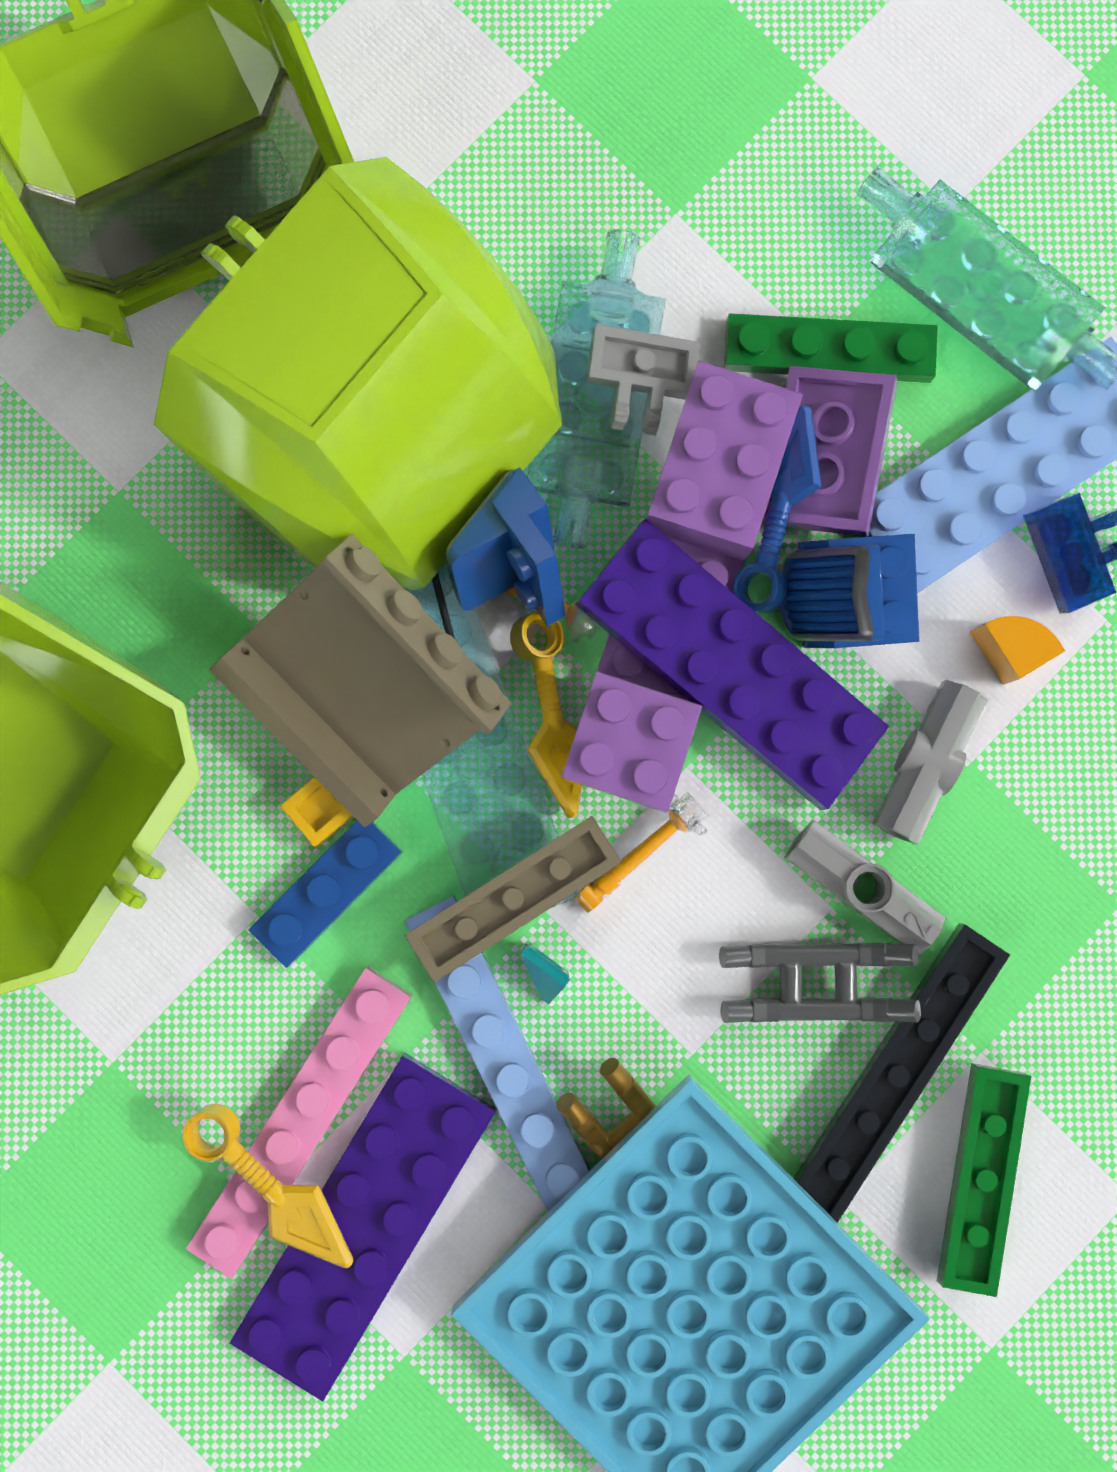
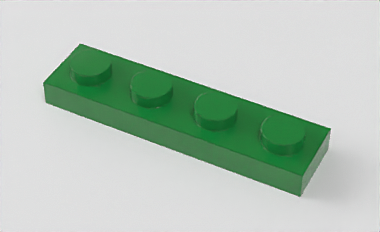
[724,313,938,383]
[936,1063,1032,1297]

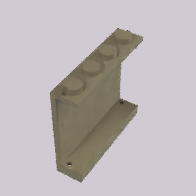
[209,534,511,827]

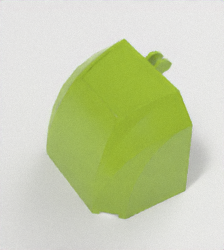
[154,157,562,590]
[0,582,201,995]

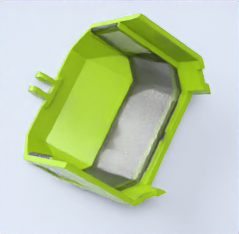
[0,0,354,348]

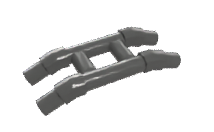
[719,943,921,1023]

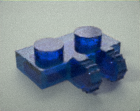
[1023,493,1117,614]

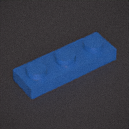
[249,820,403,968]

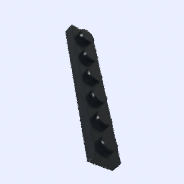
[793,923,1010,1223]

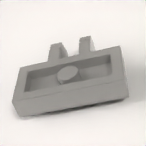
[586,324,701,436]

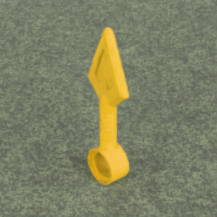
[510,611,582,818]
[182,1103,353,1268]

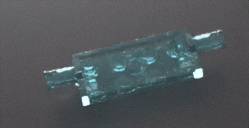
[857,166,1117,392]
[527,229,666,549]

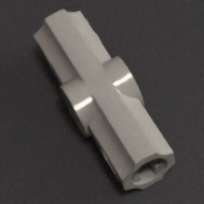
[873,680,988,844]
[784,820,946,956]

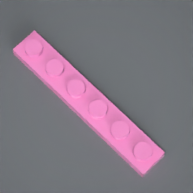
[186,966,413,1279]

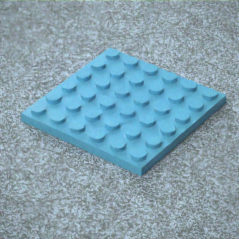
[451,1074,930,1472]

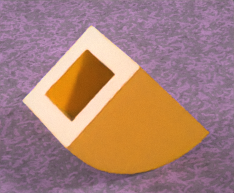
[970,616,1066,685]

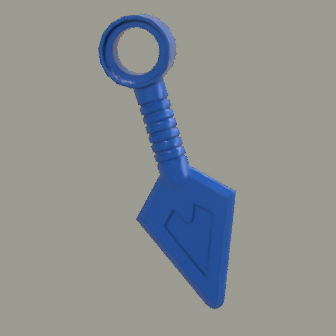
[733,405,821,613]

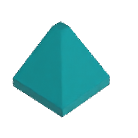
[520,944,570,1004]

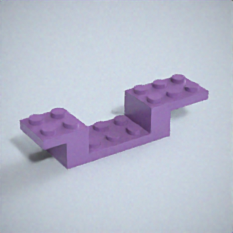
[561,360,803,813]

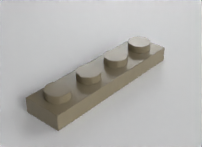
[404,816,622,983]

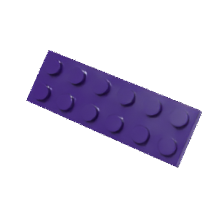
[575,519,889,810]
[229,1052,496,1402]

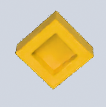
[280,777,354,847]

